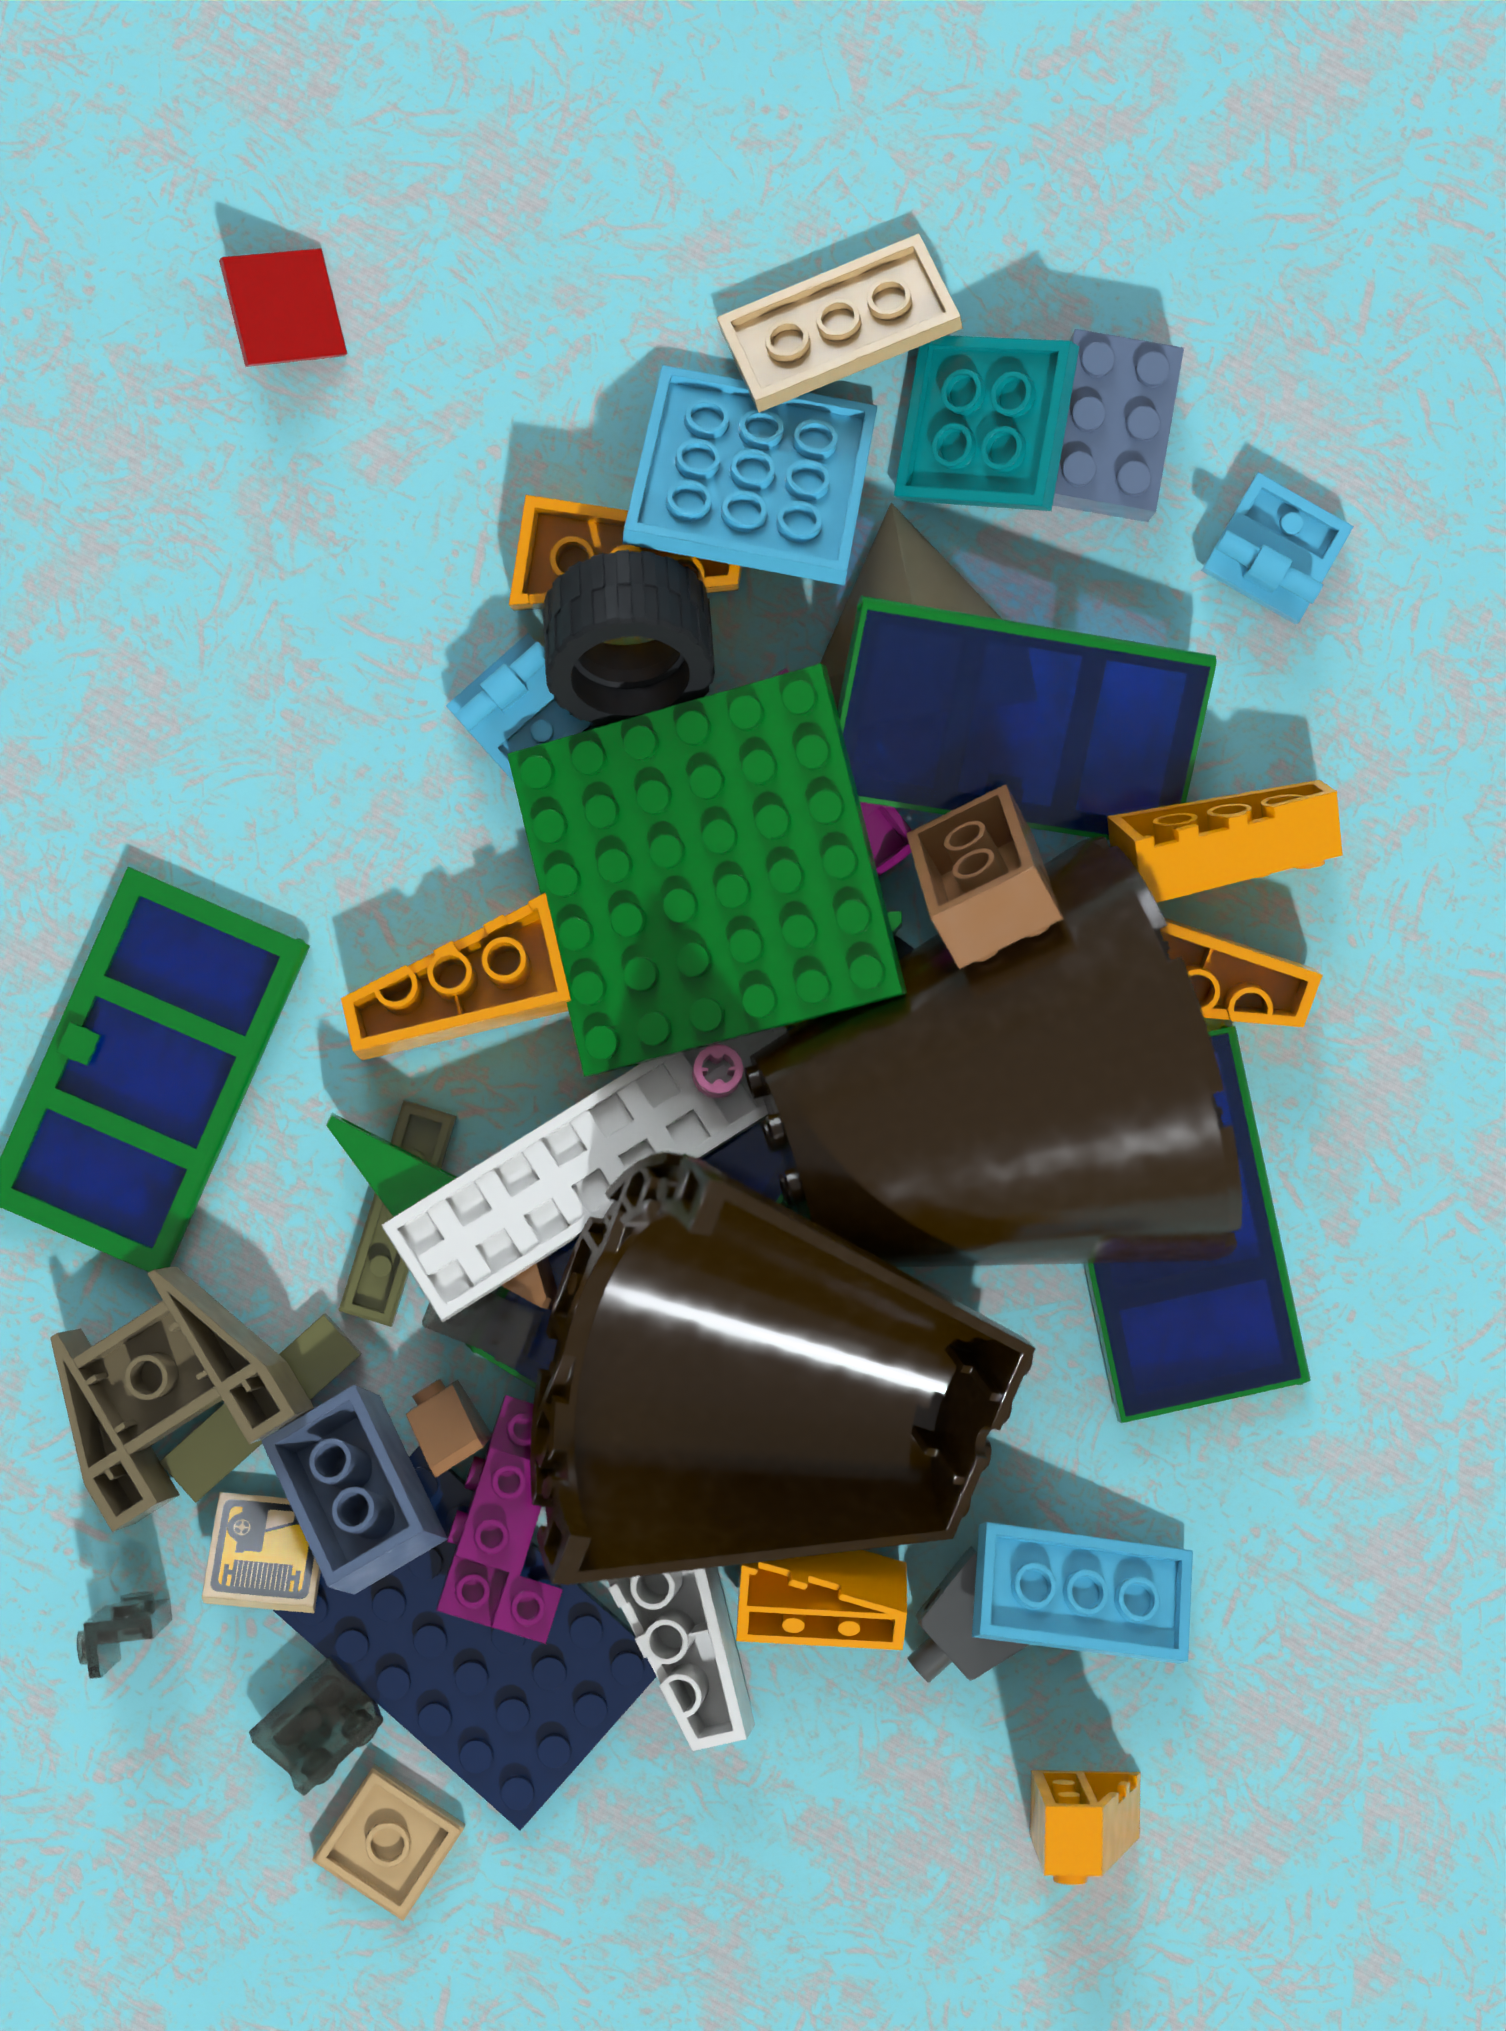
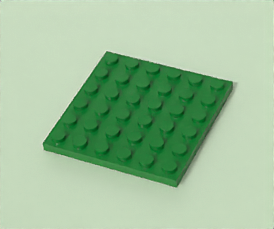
[507,663,907,1077]

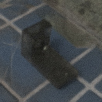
[422,1292,544,1368]

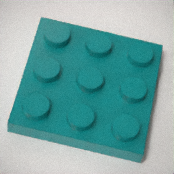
[894,335,1079,511]

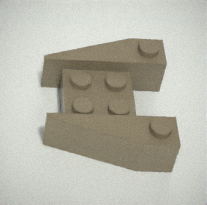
[50,1266,314,1532]

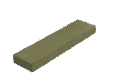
[339,1100,457,1327]
[159,1313,362,1503]

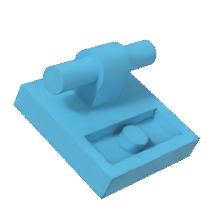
[1201,472,1354,625]
[446,633,593,782]

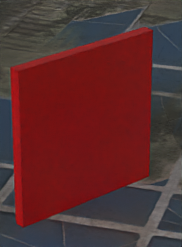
[219,248,347,367]

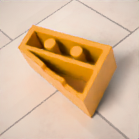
[736,1550,907,1650]
[1030,1770,1141,1885]

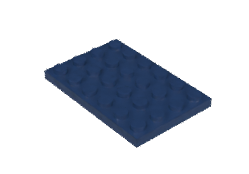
[273,1445,657,1831]

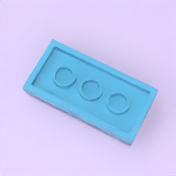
[972,1522,1193,1664]

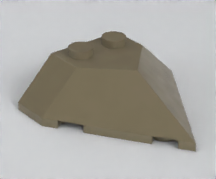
[820,503,1036,731]

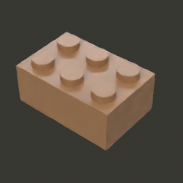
[906,784,1063,969]

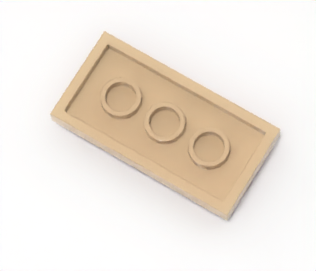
[717,234,963,413]

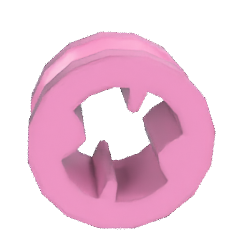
[692,1044,744,1099]

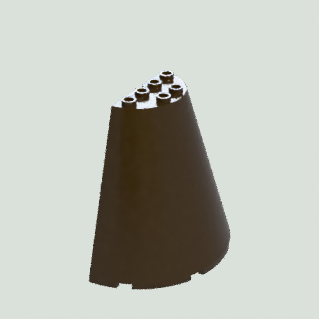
[744,836,1242,1267]
[530,1152,1036,1585]

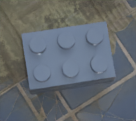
[1052,329,1184,522]
[261,1384,448,1595]

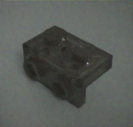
[77,1591,173,1679]
[249,1656,383,1796]

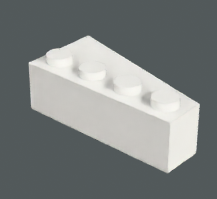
[607,1567,755,1751]

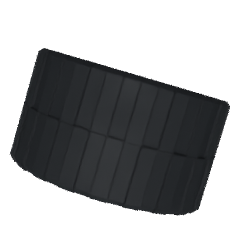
[543,550,715,727]

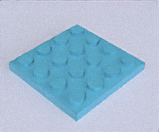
[622,365,878,586]

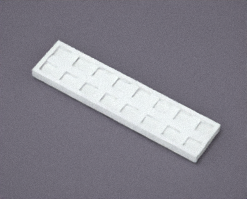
[382,1026,788,1323]

